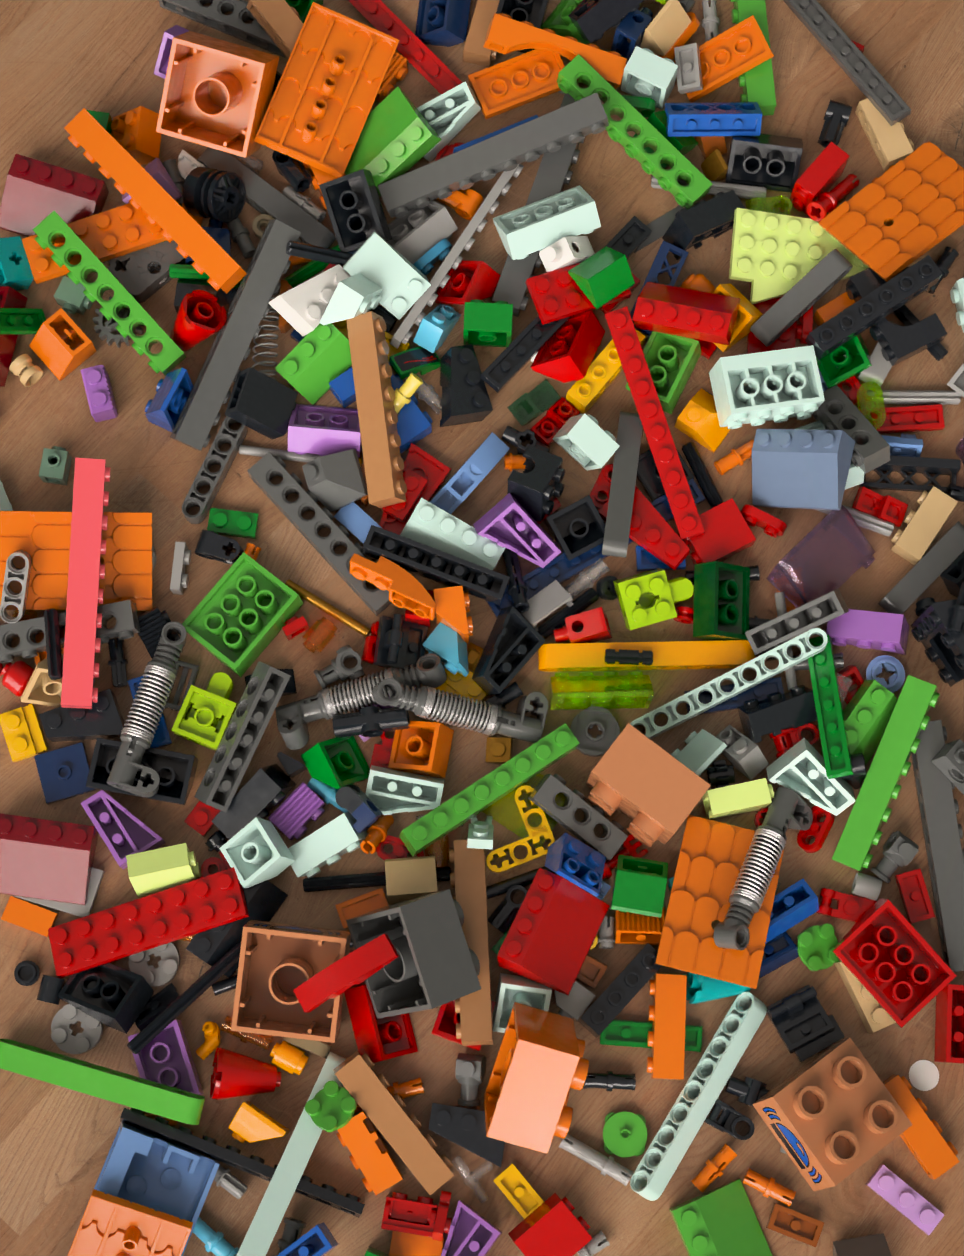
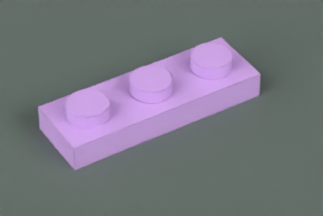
[866,1164,944,1235]

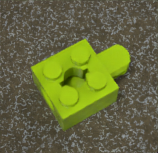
[613,568,694,630]
[171,672,238,751]

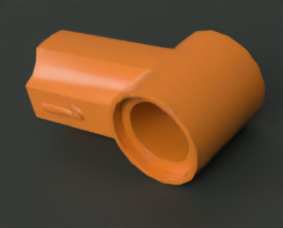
[435,189,484,221]

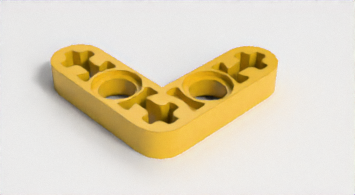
[486,785,555,873]

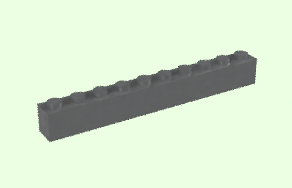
[378,93,609,218]
[492,94,586,317]
[170,219,301,451]
[911,720,964,972]

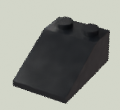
[57,963,155,1034]

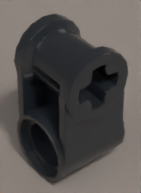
[194,530,243,565]
[704,1099,755,1140]

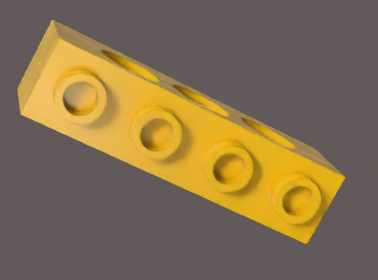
[566,329,645,414]

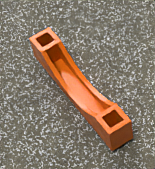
[483,13,627,90]

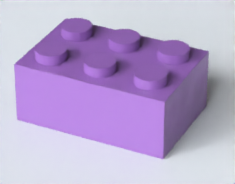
[128,1020,204,1095]

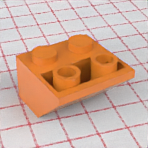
[111,106,161,165]
[29,308,96,381]
[433,585,473,643]

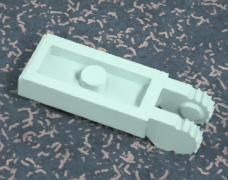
[467,815,494,850]

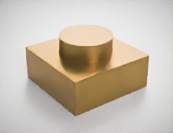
[486,737,513,764]

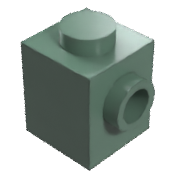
[54,276,93,315]
[39,446,72,486]

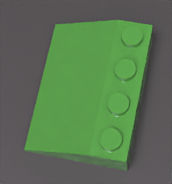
[345,86,442,198]
[182,552,304,677]
[669,1179,773,1256]

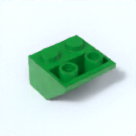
[611,855,668,918]

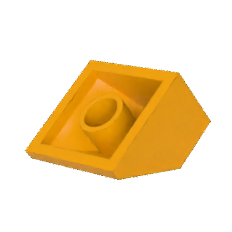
[674,388,731,453]
[228,1101,290,1144]

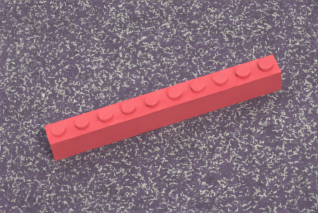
[61,458,110,709]

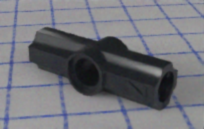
[332,706,410,738]

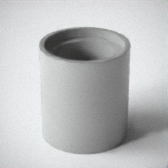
[851,872,882,901]

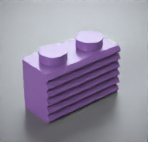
[80,365,118,422]
[268,782,325,840]

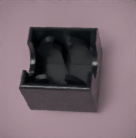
[507,445,565,522]

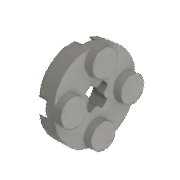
[129,942,180,987]
[51,1004,103,1054]

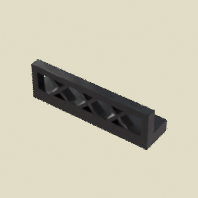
[859,455,961,494]

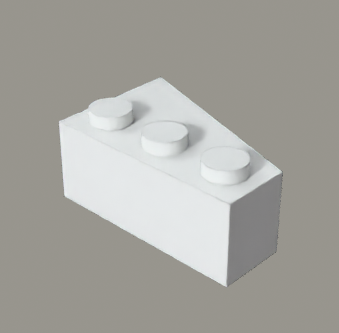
[269,264,351,336]

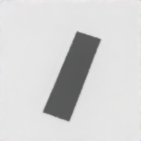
[634,205,683,253]

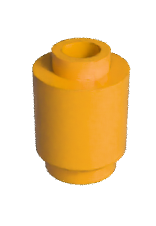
[270,1040,309,1076]

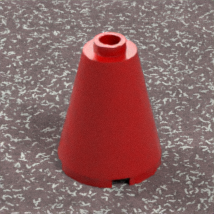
[170,290,227,351]
[210,1048,281,1100]

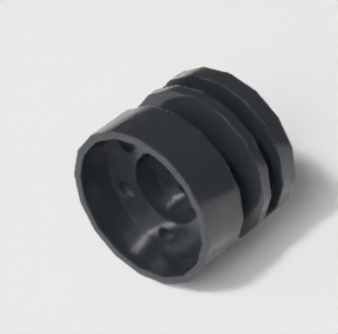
[182,167,246,222]

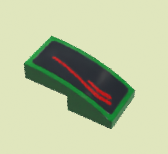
[390,347,440,380]

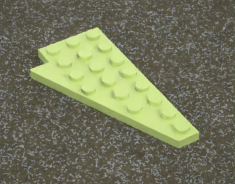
[729,208,869,304]

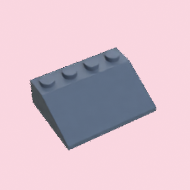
[752,429,855,510]

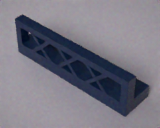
[630,241,689,336]

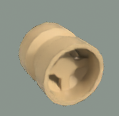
[9,354,43,387]

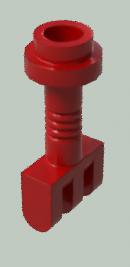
[602,834,649,880]

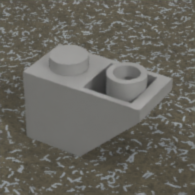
[716,725,769,780]

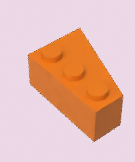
[336,1111,403,1195]

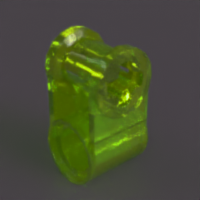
[745,195,792,216]

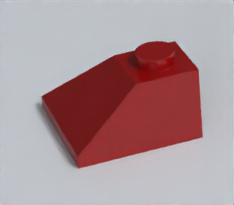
[435,260,501,304]

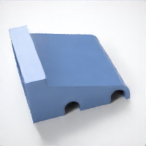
[81,1122,220,1256]

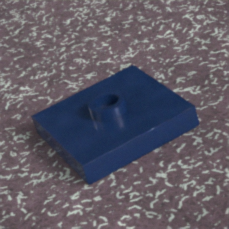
[34,742,96,804]

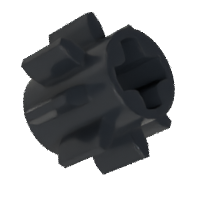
[707,760,735,788]

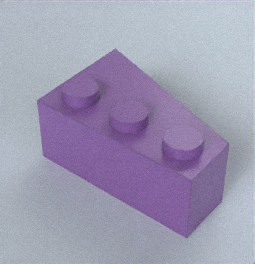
[473,493,561,568]
[826,609,910,655]
[81,790,166,870]
[441,1200,502,1256]

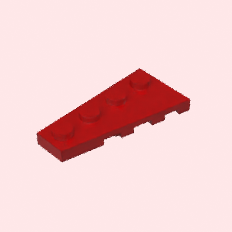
[379,443,451,535]
[598,485,690,571]

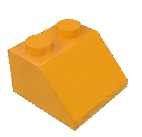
[713,283,763,352]

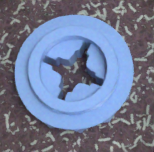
[866,655,905,693]

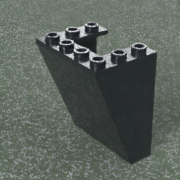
[910,599,964,687]

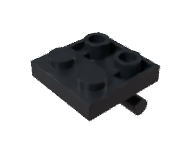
[373,614,428,670]
[766,985,835,1054]

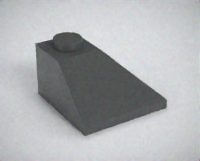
[302,449,368,512]

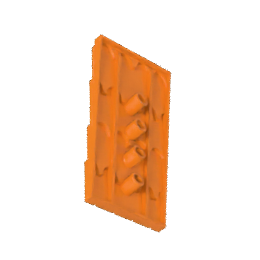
[254,2,400,178]
[818,141,964,282]
[0,511,152,611]
[655,815,784,989]
[67,1189,193,1256]

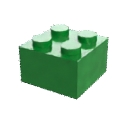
[463,299,513,347]

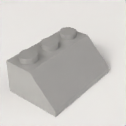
[386,201,458,264]

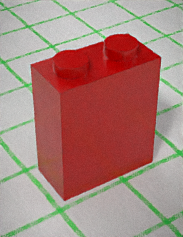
[789,141,850,215]
[678,498,756,565]
[508,1193,593,1256]

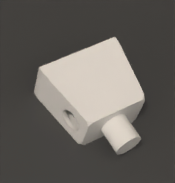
[539,236,595,272]

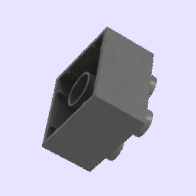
[346,889,481,1019]

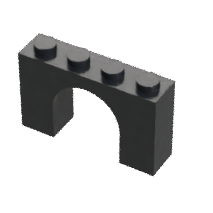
[846,267,948,366]

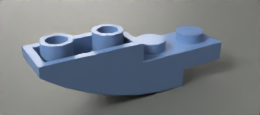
[430,432,510,514]

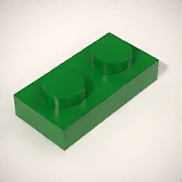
[207,508,259,539]

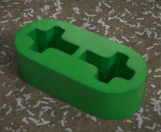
[622,95,656,117]

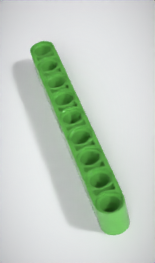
[0,1039,205,1125]

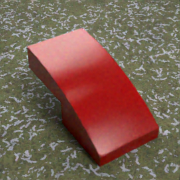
[852,486,908,527]

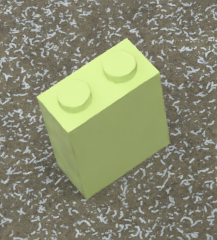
[702,778,774,820]
[126,843,201,898]

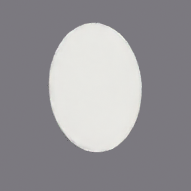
[909,1060,939,1091]

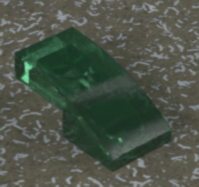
[507,379,561,427]

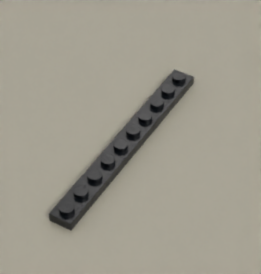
[480,216,652,393]
[120,1108,365,1218]

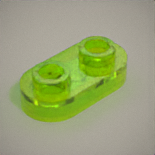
[857,381,886,430]

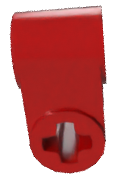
[769,723,819,759]

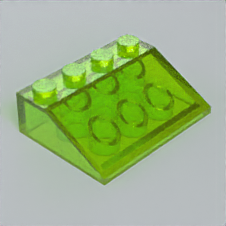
[549,671,654,710]

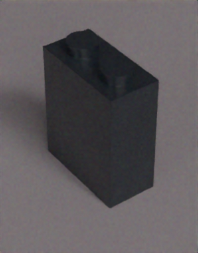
[225,367,298,440]

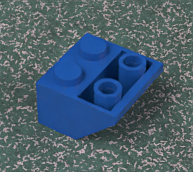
[545,833,606,897]

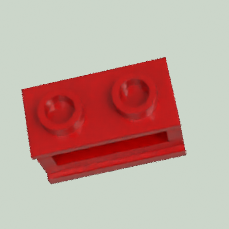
[381,1192,438,1237]

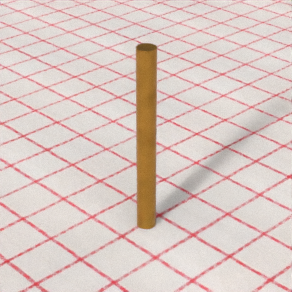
[285,579,371,637]

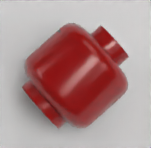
[1,660,34,697]

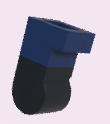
[335,784,383,833]

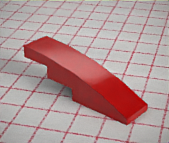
[293,934,399,1013]

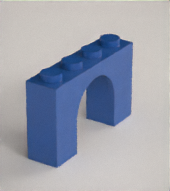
[329,363,433,454]

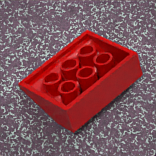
[497,868,609,996]
[832,898,957,1028]

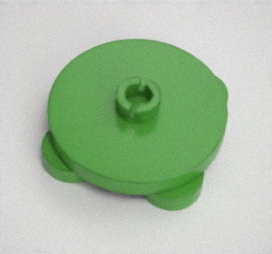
[797,923,840,971]
[305,1081,357,1132]
[603,1111,648,1157]

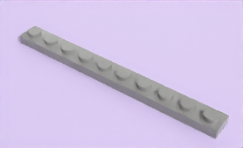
[390,163,524,349]

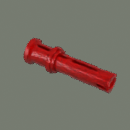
[807,174,859,222]

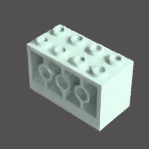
[709,345,825,429]

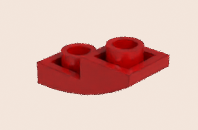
[530,397,580,446]

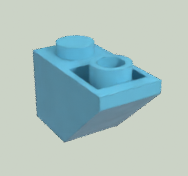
[413,303,461,353]
[422,622,469,677]

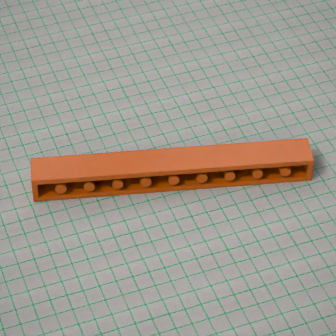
[64,108,247,294]

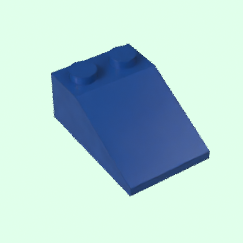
[145,368,193,432]

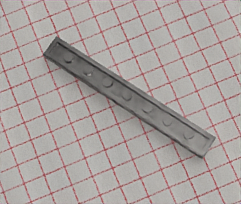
[783,0,911,126]

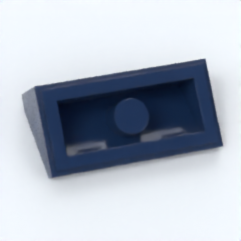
[758,931,799,979]

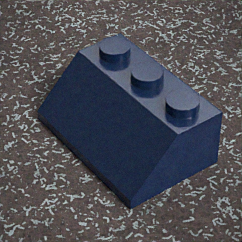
[415,0,471,47]

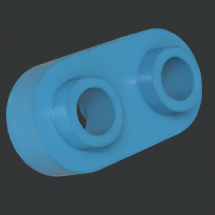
[413,238,453,276]

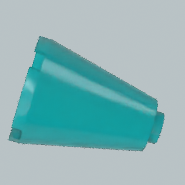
[682,972,751,1004]

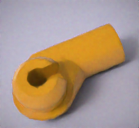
[195,1021,220,1060]

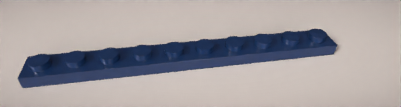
[486,478,705,618]

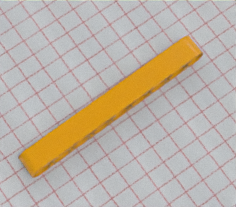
[538,640,756,672]

